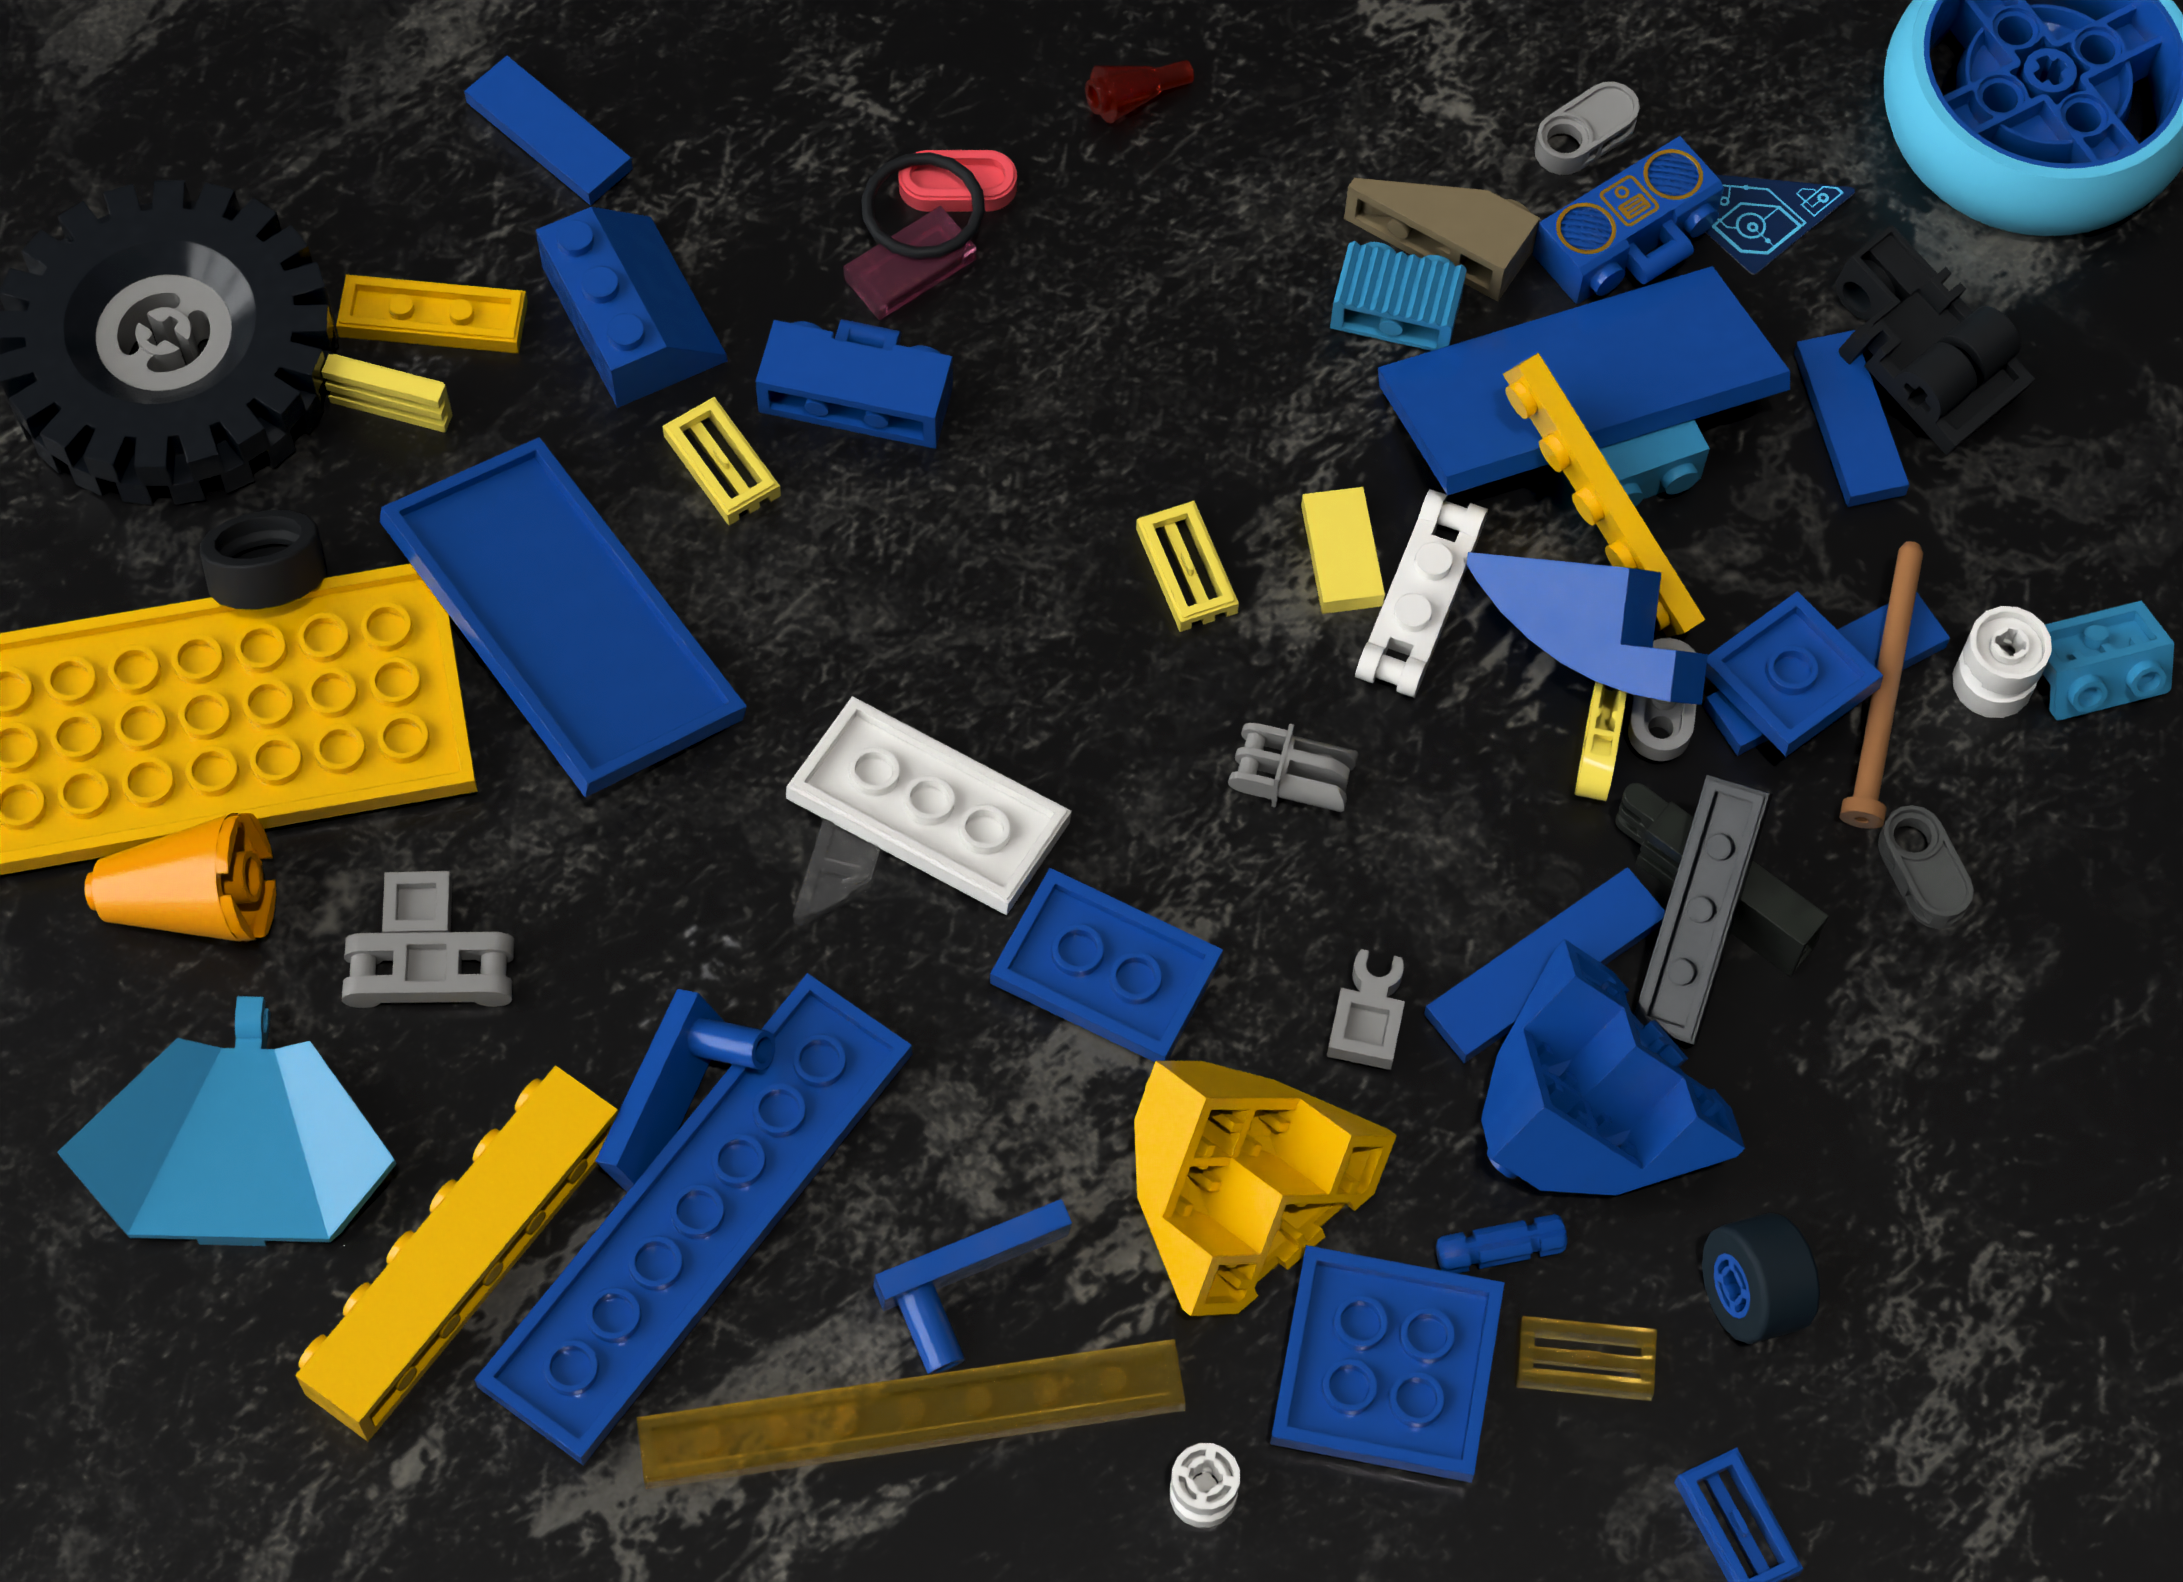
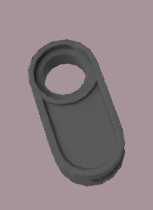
[1878,805,1974,929]

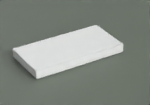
[786,696,1072,915]

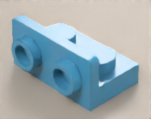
[2042,600,2174,720]

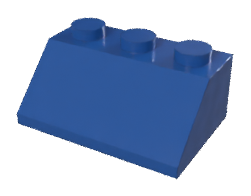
[536,207,728,408]

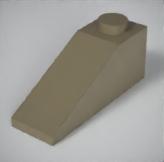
[1344,178,1540,301]

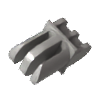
[1228,723,1359,812]

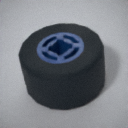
[1702,1213,1820,1344]

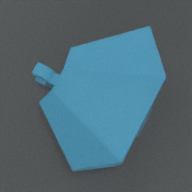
[57,996,396,1246]

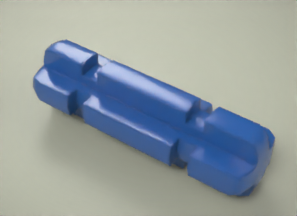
[1436,1214,1567,1273]

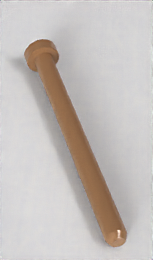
[1839,541,1923,829]

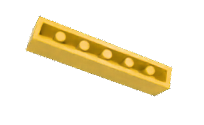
[295,1065,618,1442]

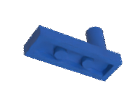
[595,989,775,1192]
[873,1199,1072,1376]

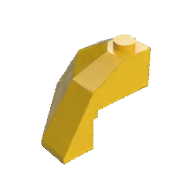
[1134,1061,1397,1316]

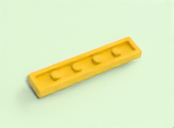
[1503,353,1705,637]

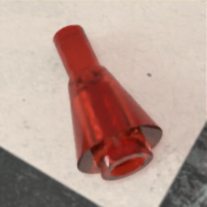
[1085,60,1194,123]

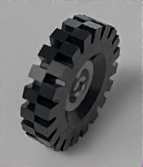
[0,180,339,505]

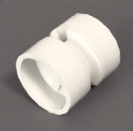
[1952,606,2052,718]

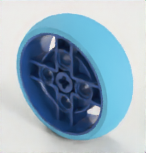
[1884,0,2183,236]

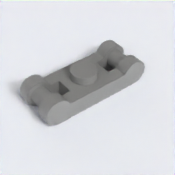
[342,932,514,1008]

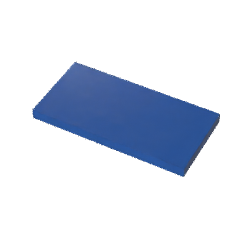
[1378,266,1790,496]
[379,437,747,798]

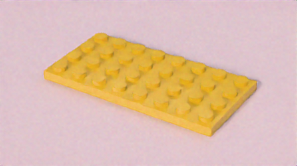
[0,563,478,875]

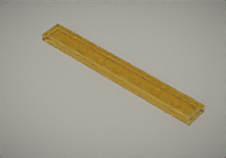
[637,1339,1186,1489]

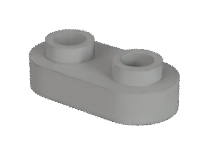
[1628,638,1697,761]

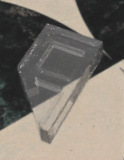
[793,818,883,925]

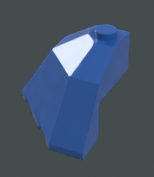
[1481,939,1745,1196]

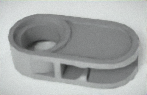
[1534,82,1640,175]

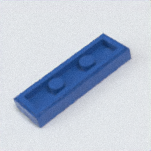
[464,56,633,206]
[1793,330,1909,507]

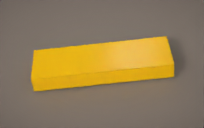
[336,274,528,354]

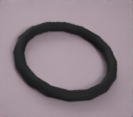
[861,152,985,259]

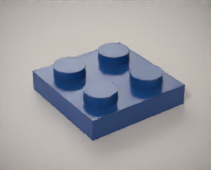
[1705,591,1884,757]

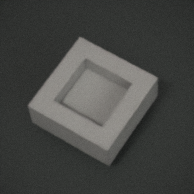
[382,871,453,933]

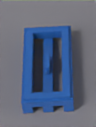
[1674,1448,1803,1582]

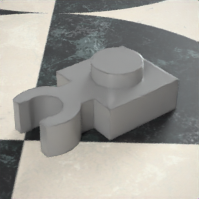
[1327,949,1405,1070]

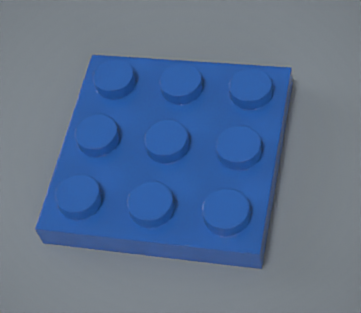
[1270,1245,1505,1483]

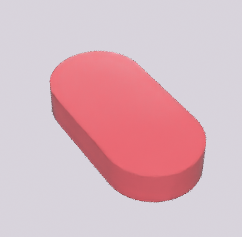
[898,150,1017,212]

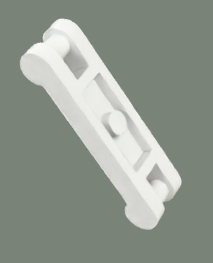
[1355,489,1488,698]

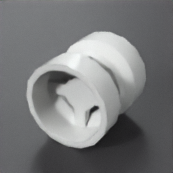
[1170,1443,1240,1528]

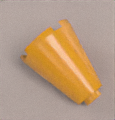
[85,813,276,943]

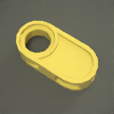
[1575,682,1627,801]

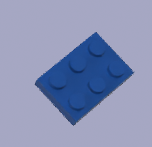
[990,868,1223,1062]

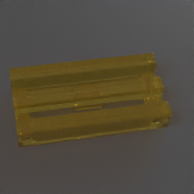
[1516,1316,1657,1401]

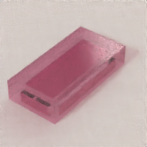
[843,206,976,320]

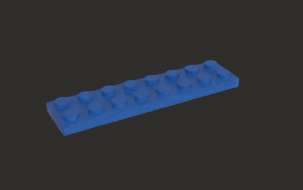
[474,973,912,1466]

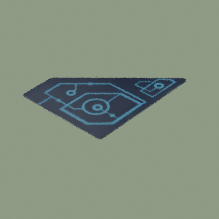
[1705,174,1855,274]

